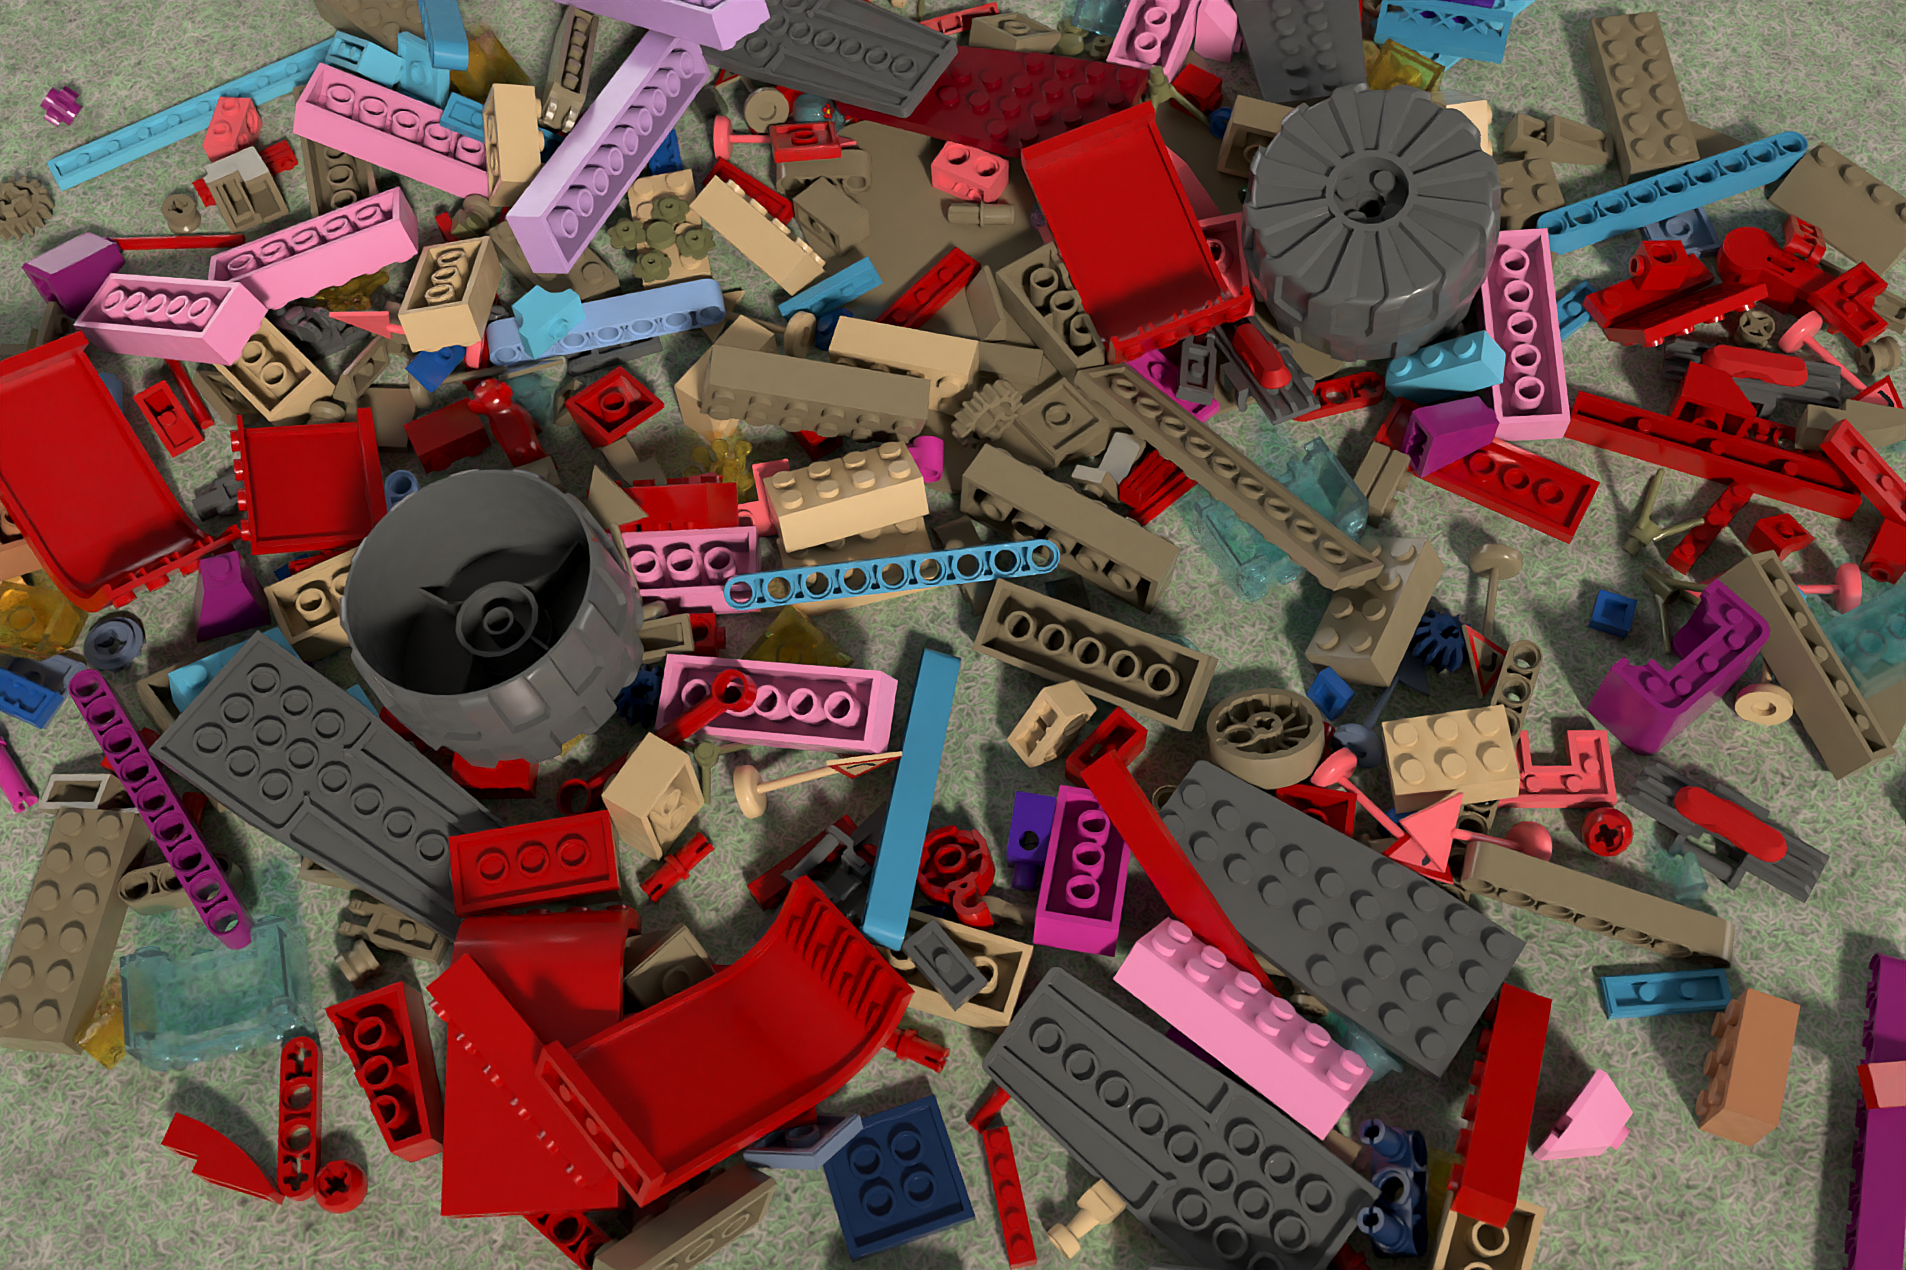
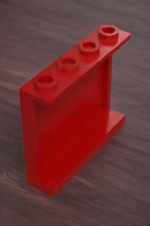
[230,407,388,555]

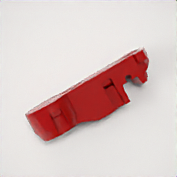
[1716,227,1875,335]

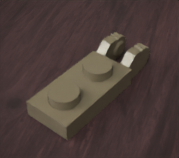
[337,899,450,966]

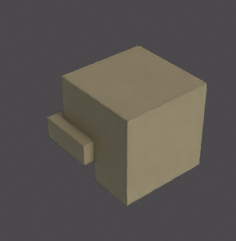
[203,146,289,234]

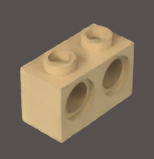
[1007,680,1097,768]

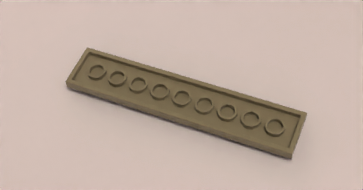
[1074,363,1385,591]

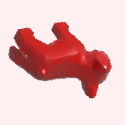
[468,378,558,471]

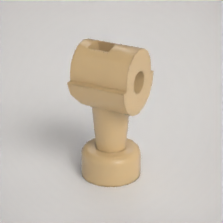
[1046,1179,1127,1260]

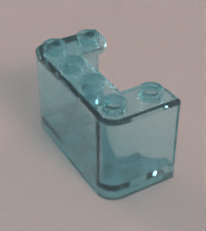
[1192,436,1370,602]
[119,915,316,1072]

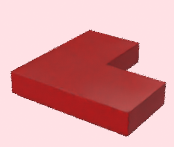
[1807,261,1889,348]

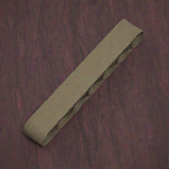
[1460,841,1735,969]

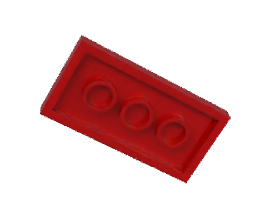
[1604,282,1769,348]
[448,809,621,918]

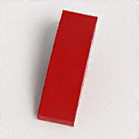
[161,1112,285,1205]

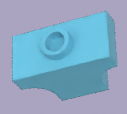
[512,285,586,360]

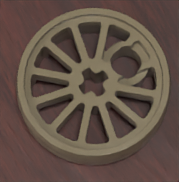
[1205,688,1325,790]

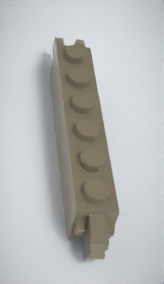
[540,4,599,134]

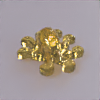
[312,269,390,321]
[683,438,765,504]

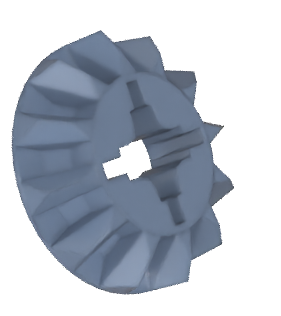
[83,617,146,673]

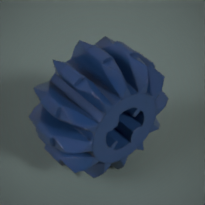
[1409,608,1471,674]
[614,663,664,730]

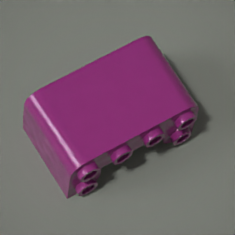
[1586,578,1771,756]

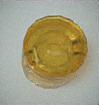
[73,1001,148,1071]

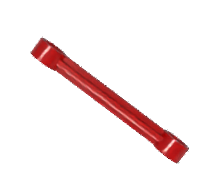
[556,669,757,816]

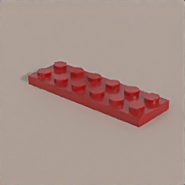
[1373,396,1600,544]

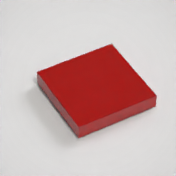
[769,121,841,163]

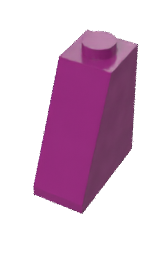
[21,232,126,319]
[1400,396,1500,479]
[193,550,271,643]

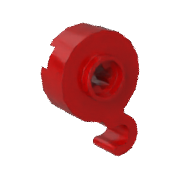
[916,825,996,932]

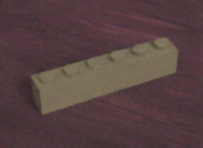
[1718,550,1896,781]

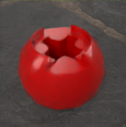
[1580,807,1634,857]
[313,1159,368,1214]

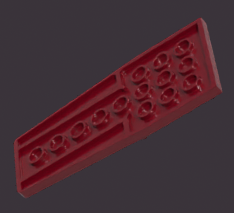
[835,46,1149,158]

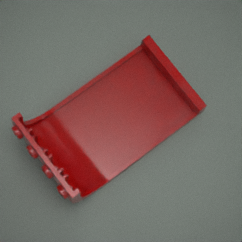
[1021,100,1253,366]
[0,330,242,613]
[534,875,915,1208]
[440,905,642,1219]

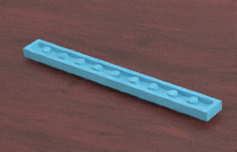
[46,37,342,191]

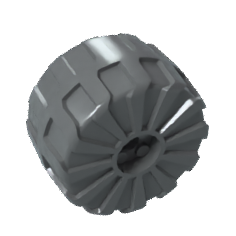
[1241,83,1501,363]
[339,469,644,768]

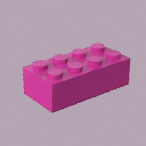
[1033,785,1131,957]

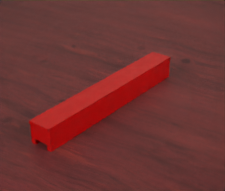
[1563,390,1862,522]

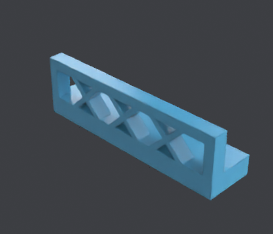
[1373,0,1514,64]
[440,92,565,164]

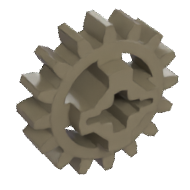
[0,176,54,241]
[951,380,1023,450]

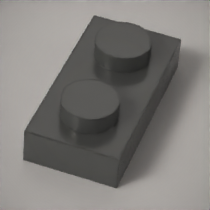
[901,919,987,1011]

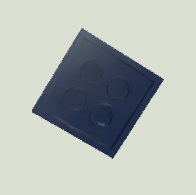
[823,1094,976,1263]

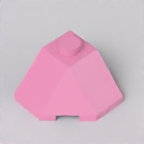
[1194,0,1243,63]
[1533,1068,1633,1161]

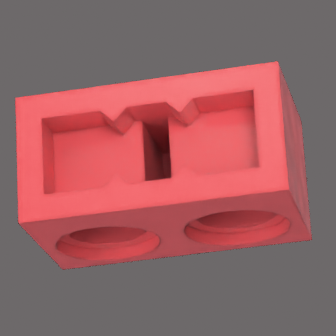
[202,97,263,163]
[931,141,1009,204]

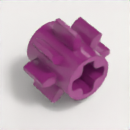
[40,86,83,127]

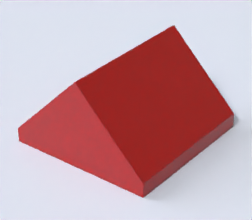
[564,366,665,449]
[1275,784,1357,838]

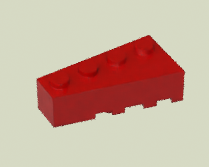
[586,475,739,533]
[324,981,444,1163]

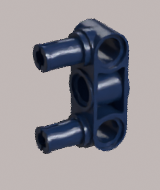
[1357,1119,1429,1259]

